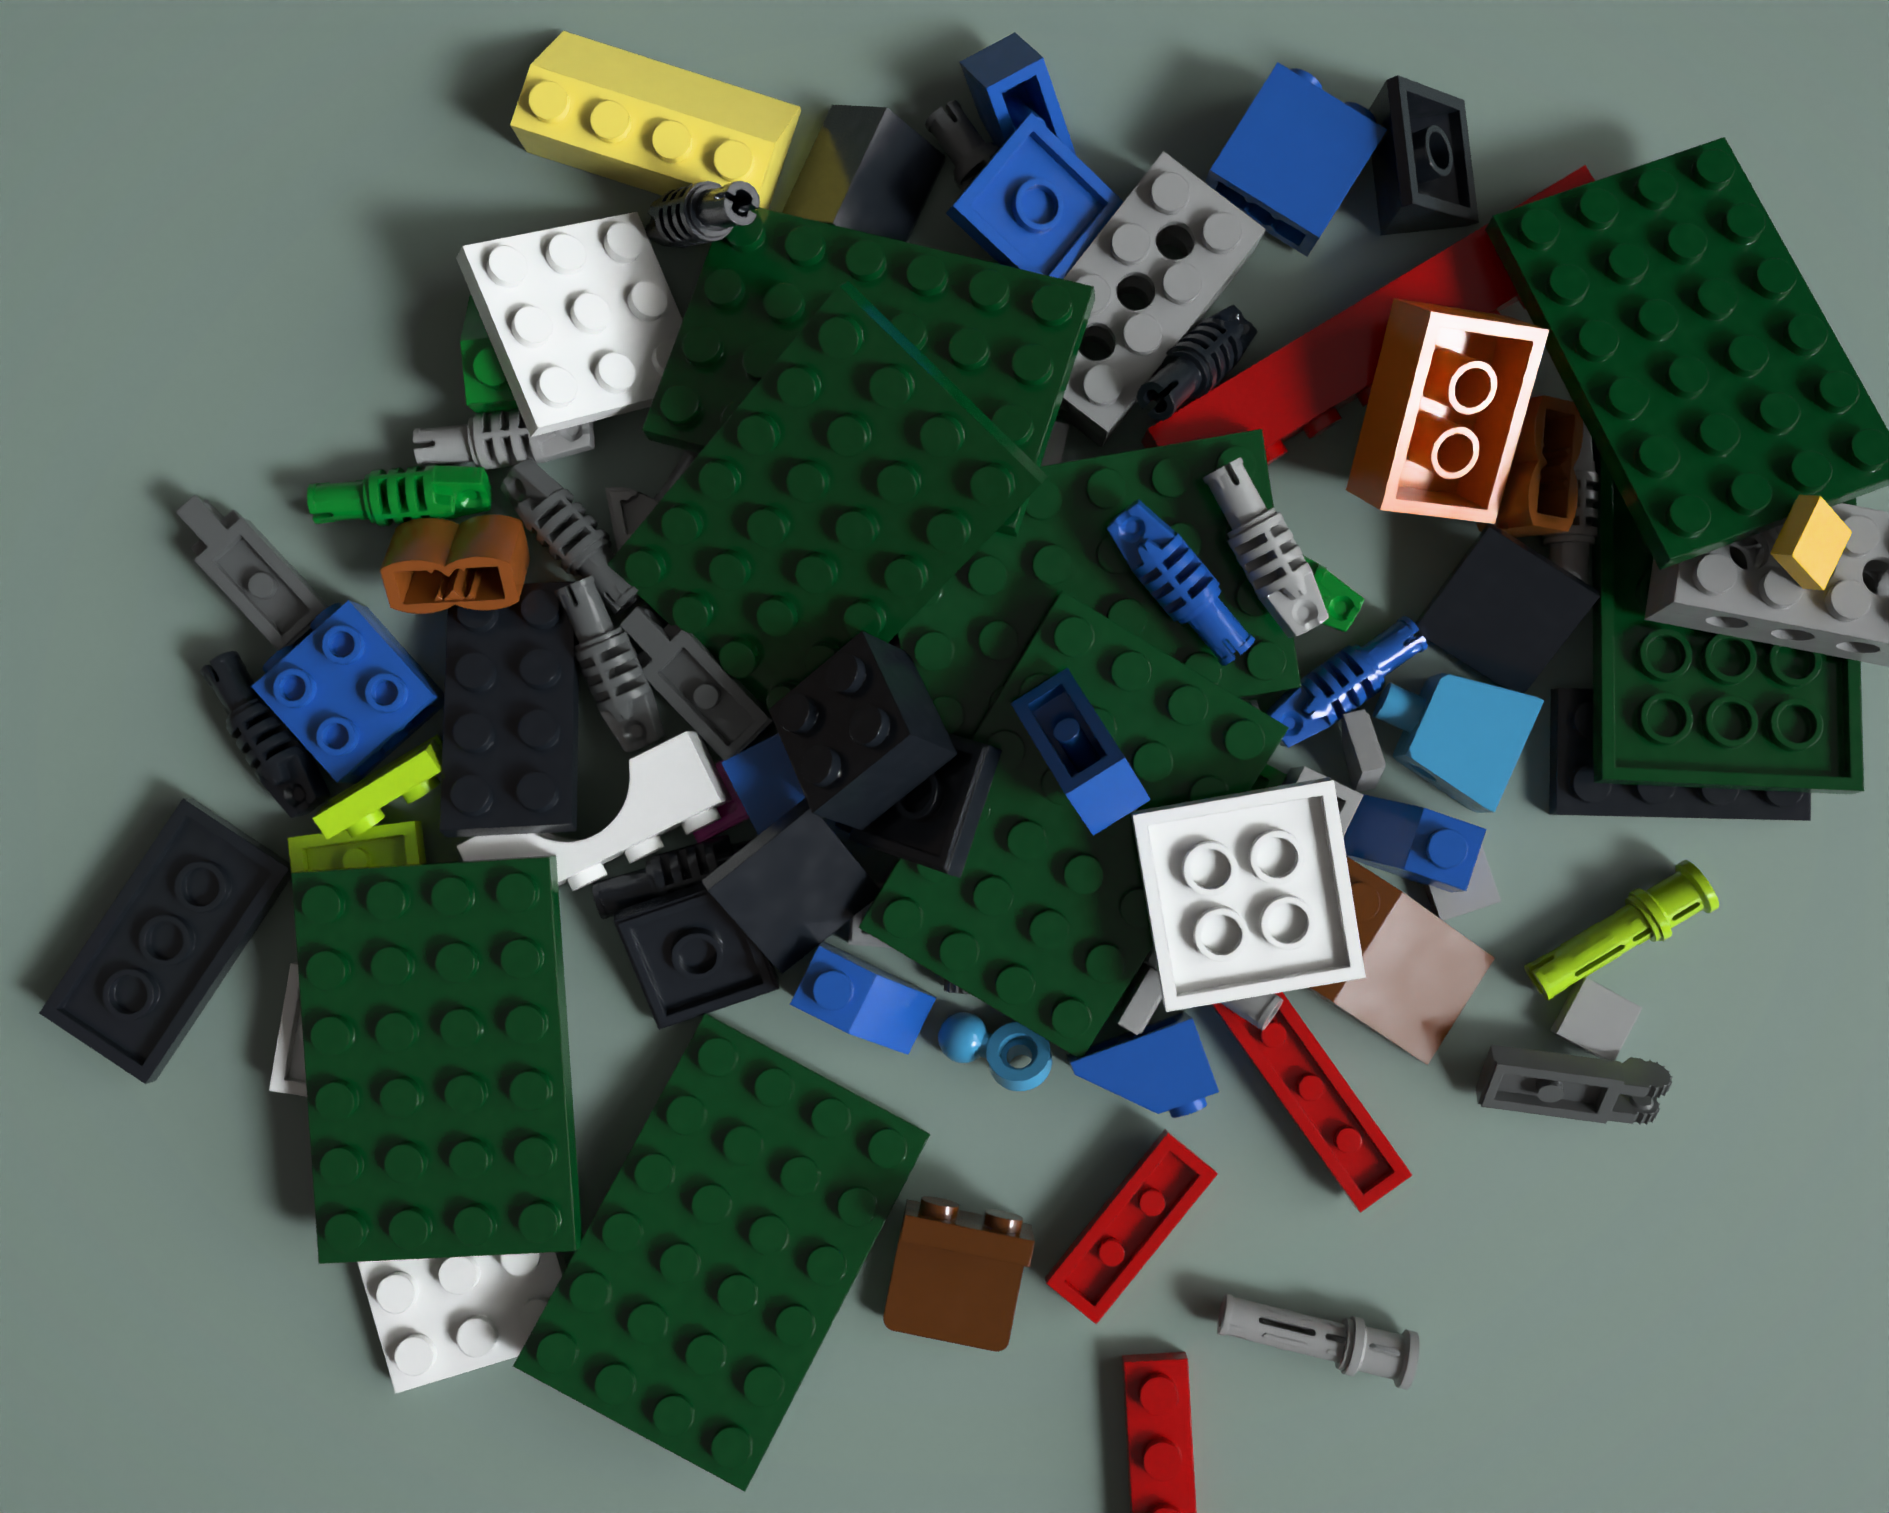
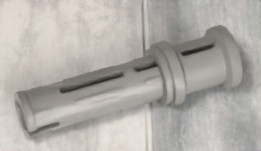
[1217,1293,1420,1390]

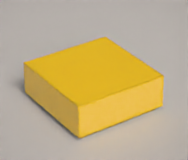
[1770,495,1852,591]

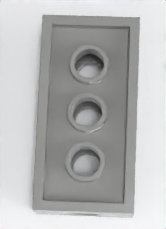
[1058,151,1266,447]
[1644,503,1889,667]

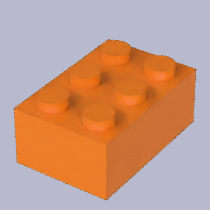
[1346,298,1549,524]

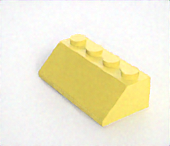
[510,31,801,210]

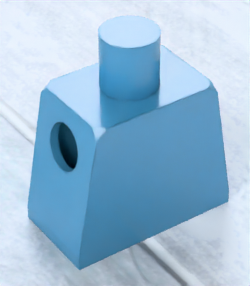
[1373,673,1544,813]

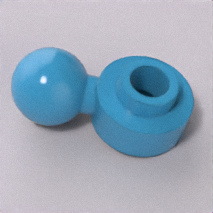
[938,1012,1052,1091]

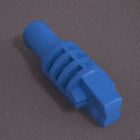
[1107,499,1255,666]
[1265,615,1428,748]

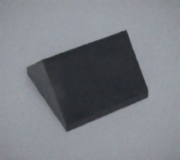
[1369,75,1479,236]
[782,105,945,242]

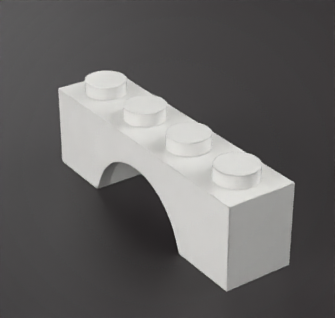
[457,731,732,891]

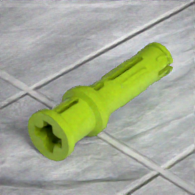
[1524,860,1719,1000]

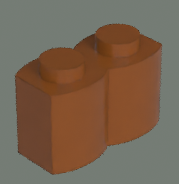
[1476,395,1584,538]
[380,514,531,614]

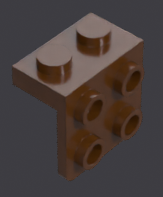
[883,1196,1035,1352]

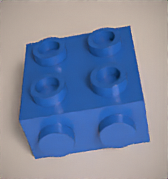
[1205,62,1387,257]
[251,600,445,784]

